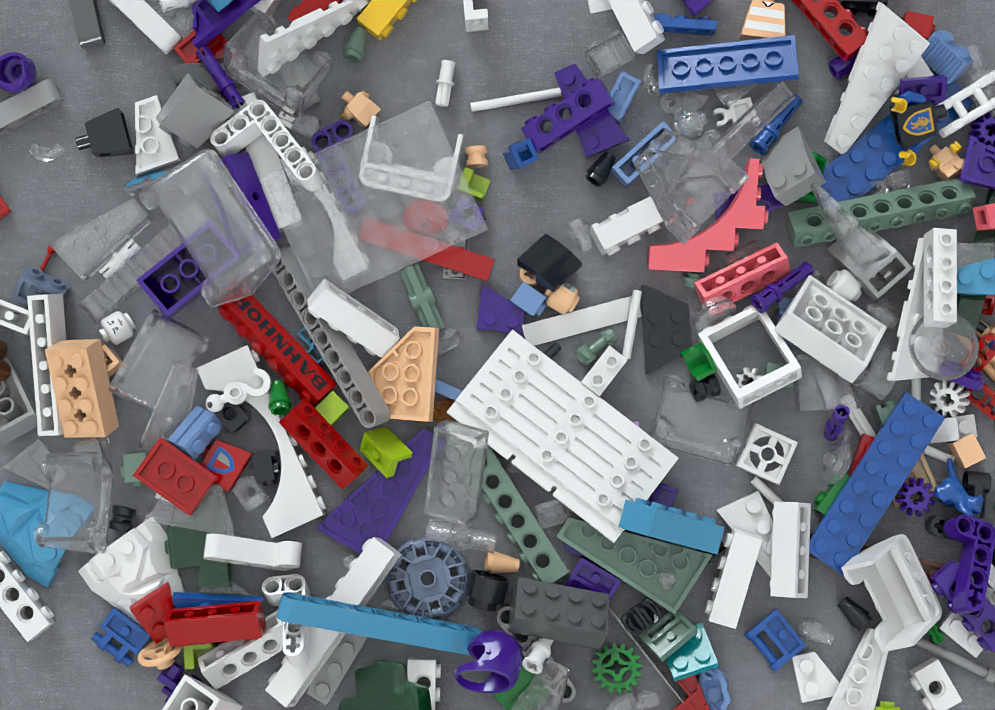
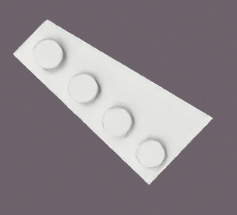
[716,491,773,578]
[827,627,888,710]

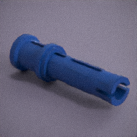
[749,93,803,155]

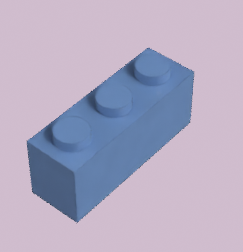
[611,121,679,188]

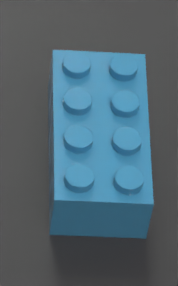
[618,498,724,554]

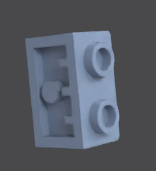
[12,266,70,305]

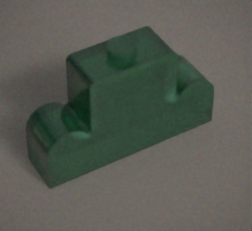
[165,492,233,589]
[338,660,432,710]

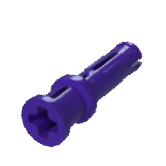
[751,262,814,313]

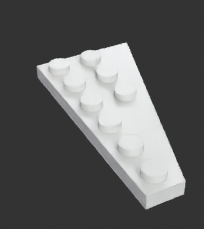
[258,0,371,77]
[887,238,943,381]

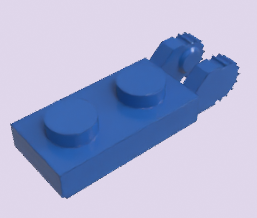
[654,13,717,36]

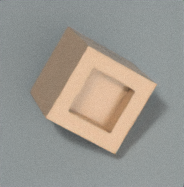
[947,434,986,468]

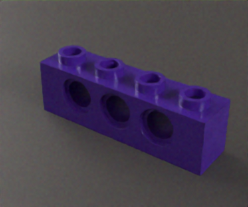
[520,78,616,154]
[929,560,995,653]

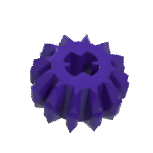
[968,112,995,147]
[895,477,936,517]

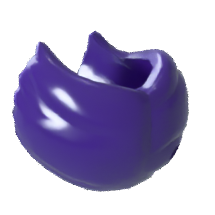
[0,52,37,93]

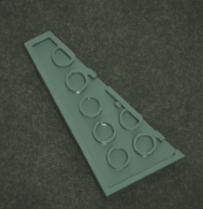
[557,517,712,614]

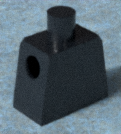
[75,108,134,157]

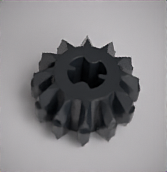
[621,598,662,635]

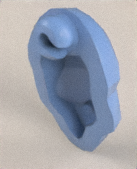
[698,667,732,710]

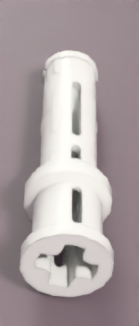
[522,638,554,674]

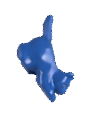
[934,458,985,518]

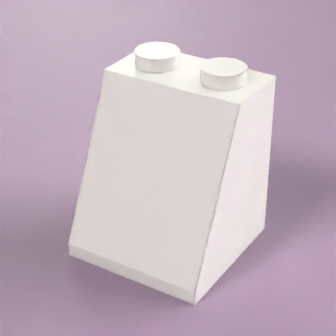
[162,675,243,710]

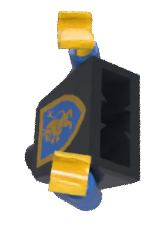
[889,91,947,166]

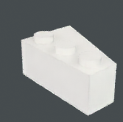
[589,196,664,256]

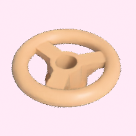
[138,637,182,670]

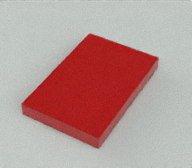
[132,437,219,516]

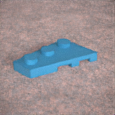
[957,258,995,295]

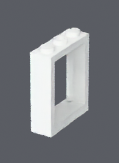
[698,305,802,409]

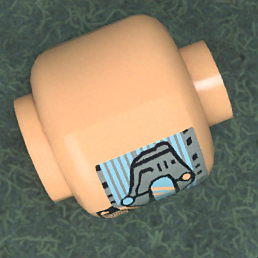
[544,282,580,314]

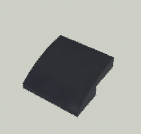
[517,233,582,292]

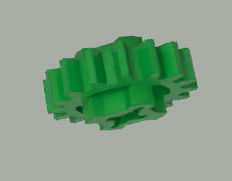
[592,643,642,695]

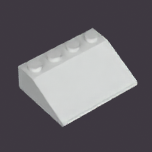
[774,275,887,383]

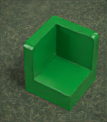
[680,342,718,381]

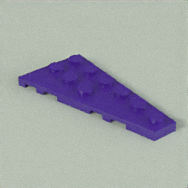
[315,428,444,554]

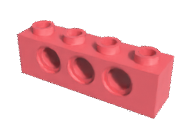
[694,243,791,314]

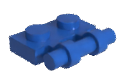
[91,607,151,667]

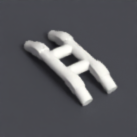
[934,70,995,138]

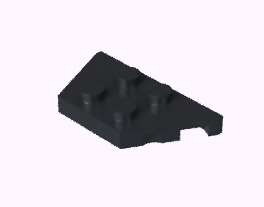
[641,285,691,374]

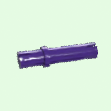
[196,45,246,110]
[824,405,850,441]

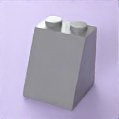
[156,73,234,149]

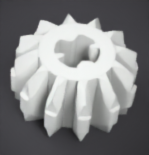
[930,379,970,417]

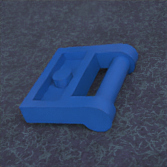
[744,608,807,672]

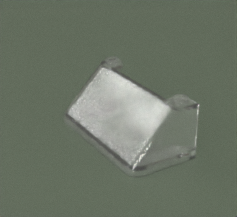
[138,149,281,308]

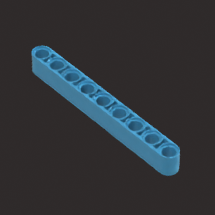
[276,592,482,656]

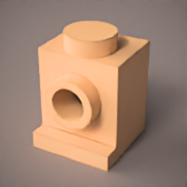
[102,344,126,378]

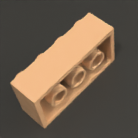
[45,339,119,438]

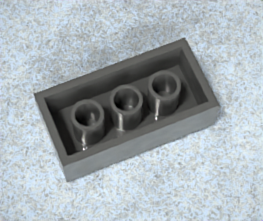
[508,577,609,649]

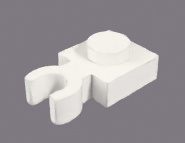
[713,97,756,127]

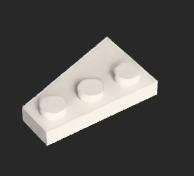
[135,95,181,176]

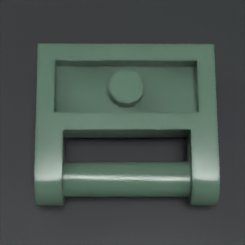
[636,609,698,662]

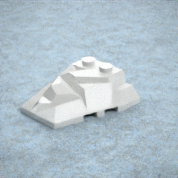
[78,516,186,626]

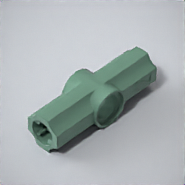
[400,264,445,331]

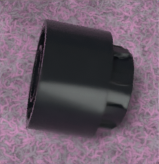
[465,569,510,612]

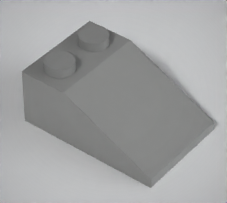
[760,126,826,206]
[0,358,37,445]

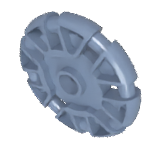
[386,536,470,619]

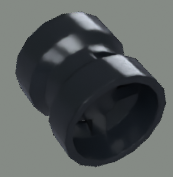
[689,374,721,402]
[108,505,136,532]

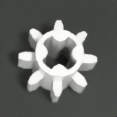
[736,367,763,388]

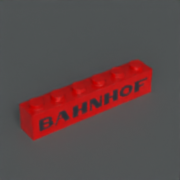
[217,284,337,407]

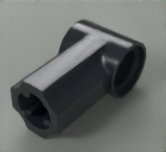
[962,470,992,518]

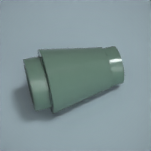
[342,27,367,63]

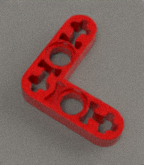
[950,333,995,420]

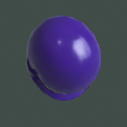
[454,630,523,693]

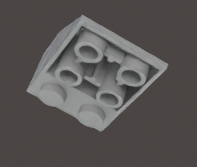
[826,232,913,301]

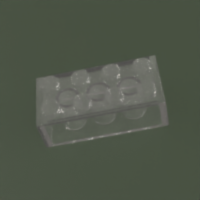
[424,419,489,527]

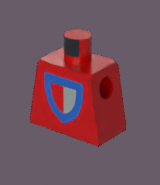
[199,440,254,492]

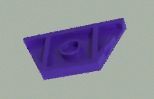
[192,0,261,49]

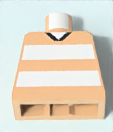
[739,0,785,41]

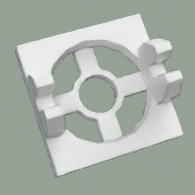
[736,423,798,485]

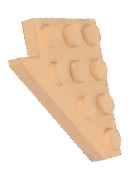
[368,327,439,422]

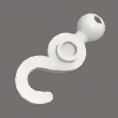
[206,368,272,412]

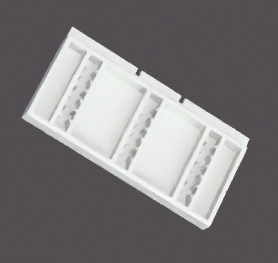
[446,329,678,543]

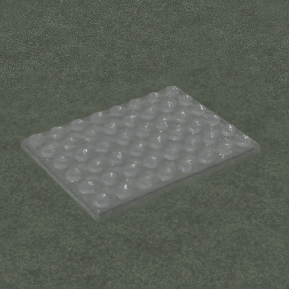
[260,101,488,294]

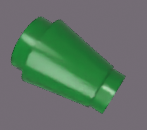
[268,380,292,416]

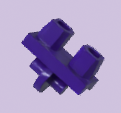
[157,662,202,703]

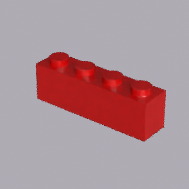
[164,601,266,647]

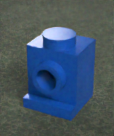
[503,138,539,170]

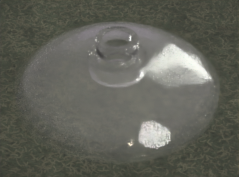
[909,314,979,381]

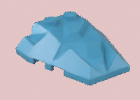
[0,481,96,588]

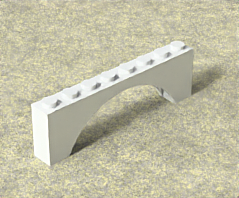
[196,345,327,538]

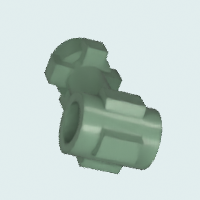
[575,328,617,366]

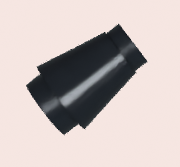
[586,152,616,187]
[837,597,872,631]

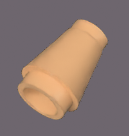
[484,551,520,574]

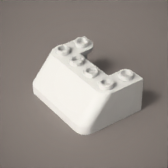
[841,534,942,652]

